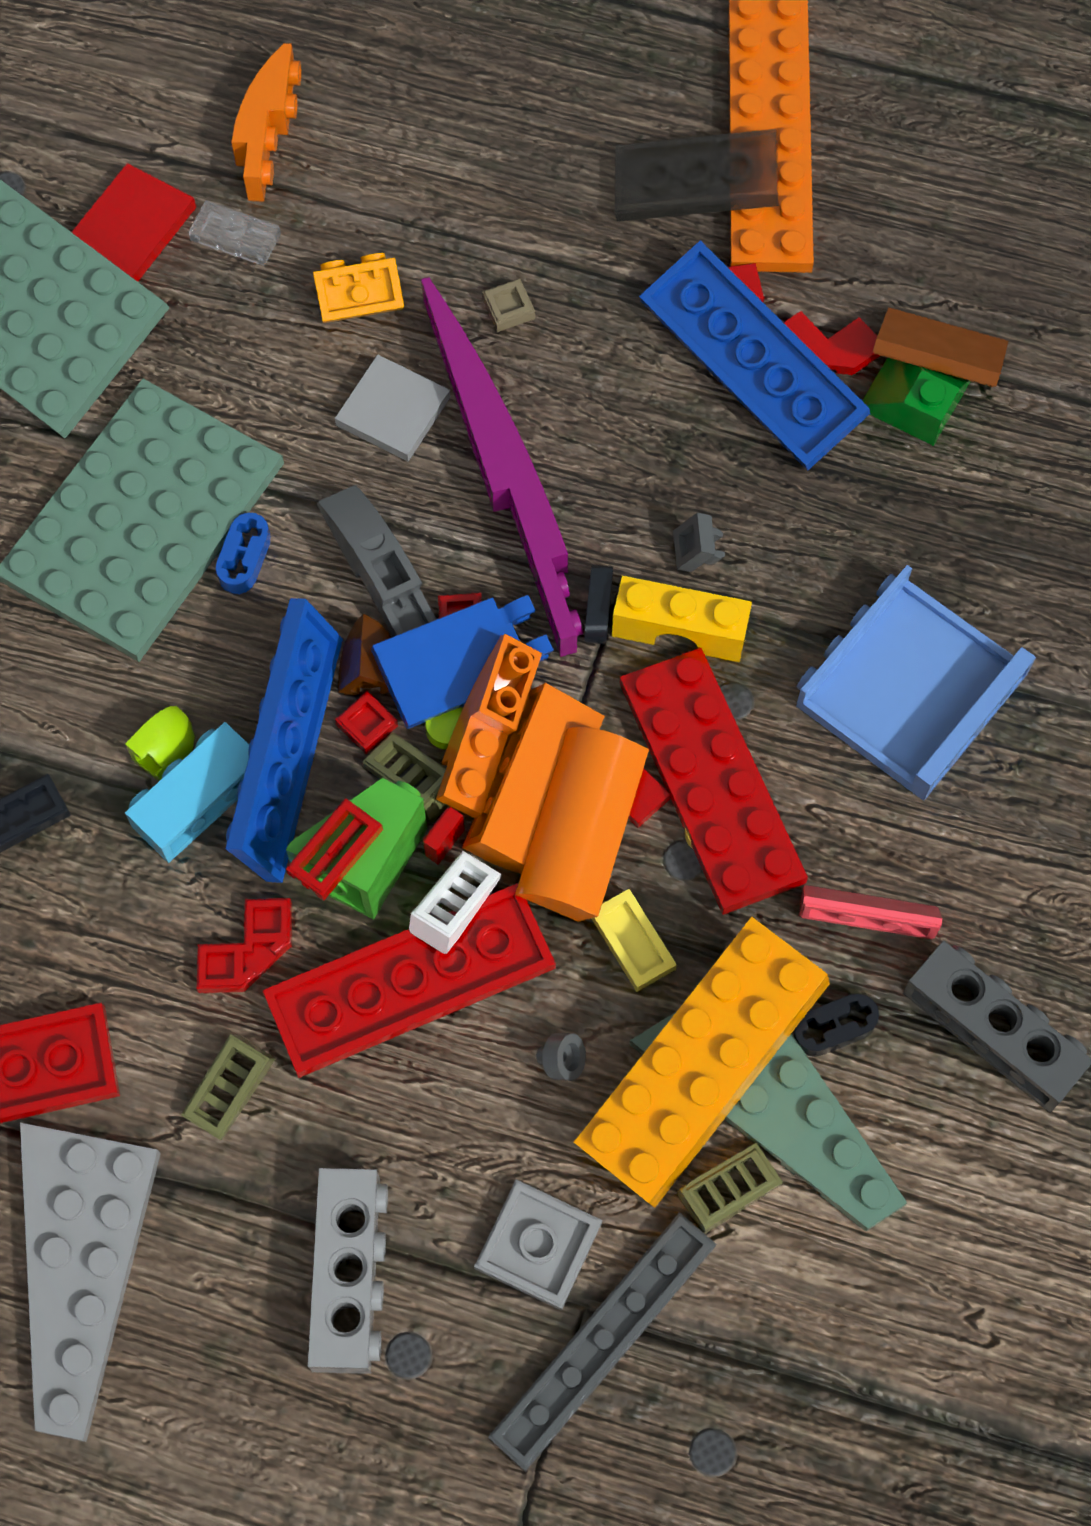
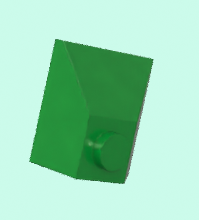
[862,358,970,446]

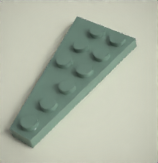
[629,1011,907,1232]

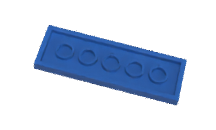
[639,240,870,471]
[225,598,343,883]

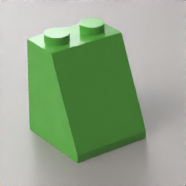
[286,778,427,920]

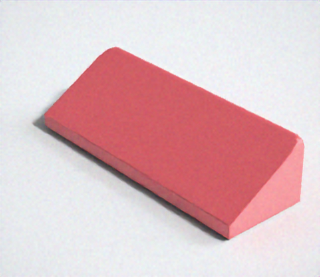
[799,885,943,940]

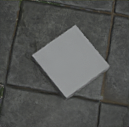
[335,355,451,462]
[474,1179,603,1311]

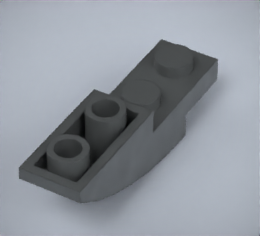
[317,485,437,637]

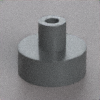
[536,1033,586,1081]

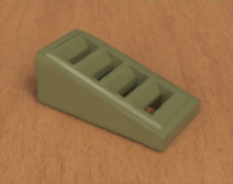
[362,732,449,822]
[181,1034,276,1140]
[677,1143,783,1234]

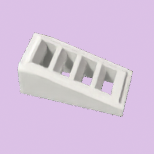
[409,851,501,954]

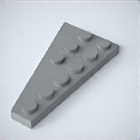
[20,1123,161,1442]

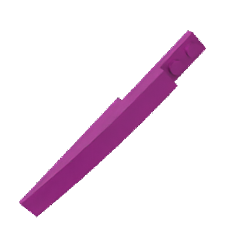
[421,277,583,657]

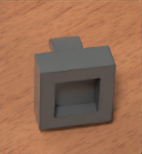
[673,513,725,572]

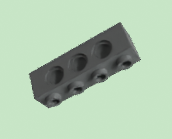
[902,940,1091,1113]

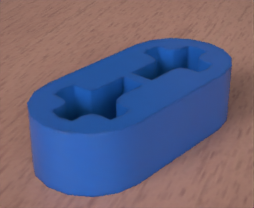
[216,513,271,594]

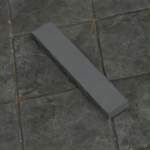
[488,1213,717,1472]

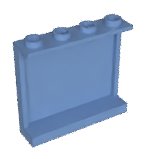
[796,565,1036,801]

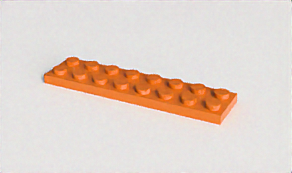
[728,0,814,273]

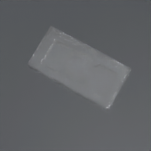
[188,200,281,266]

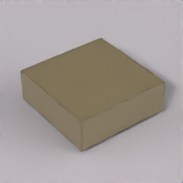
[482,278,535,332]

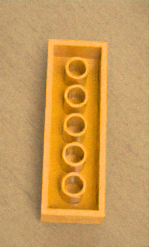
[574,917,830,1208]

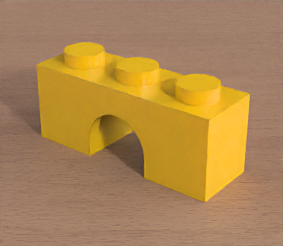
[612,576,752,663]

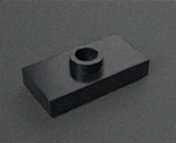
[0,774,71,853]

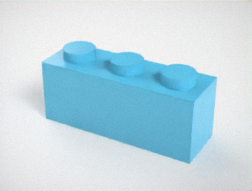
[125,722,249,863]

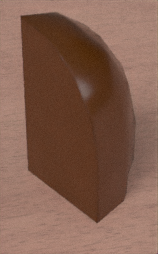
[338,613,391,696]

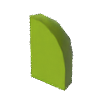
[125,706,195,782]

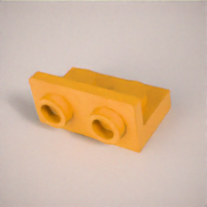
[313,253,404,323]

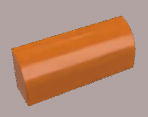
[462,683,605,874]
[515,727,649,922]

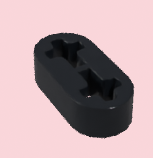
[584,564,613,645]
[793,993,879,1057]

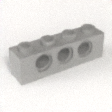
[308,1168,388,1374]

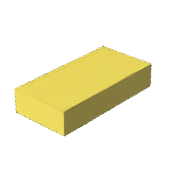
[591,889,677,992]

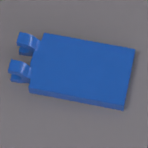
[371,595,553,730]

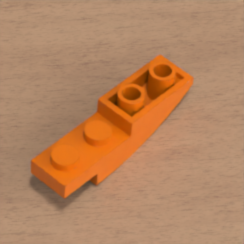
[231,43,301,202]
[436,634,542,818]

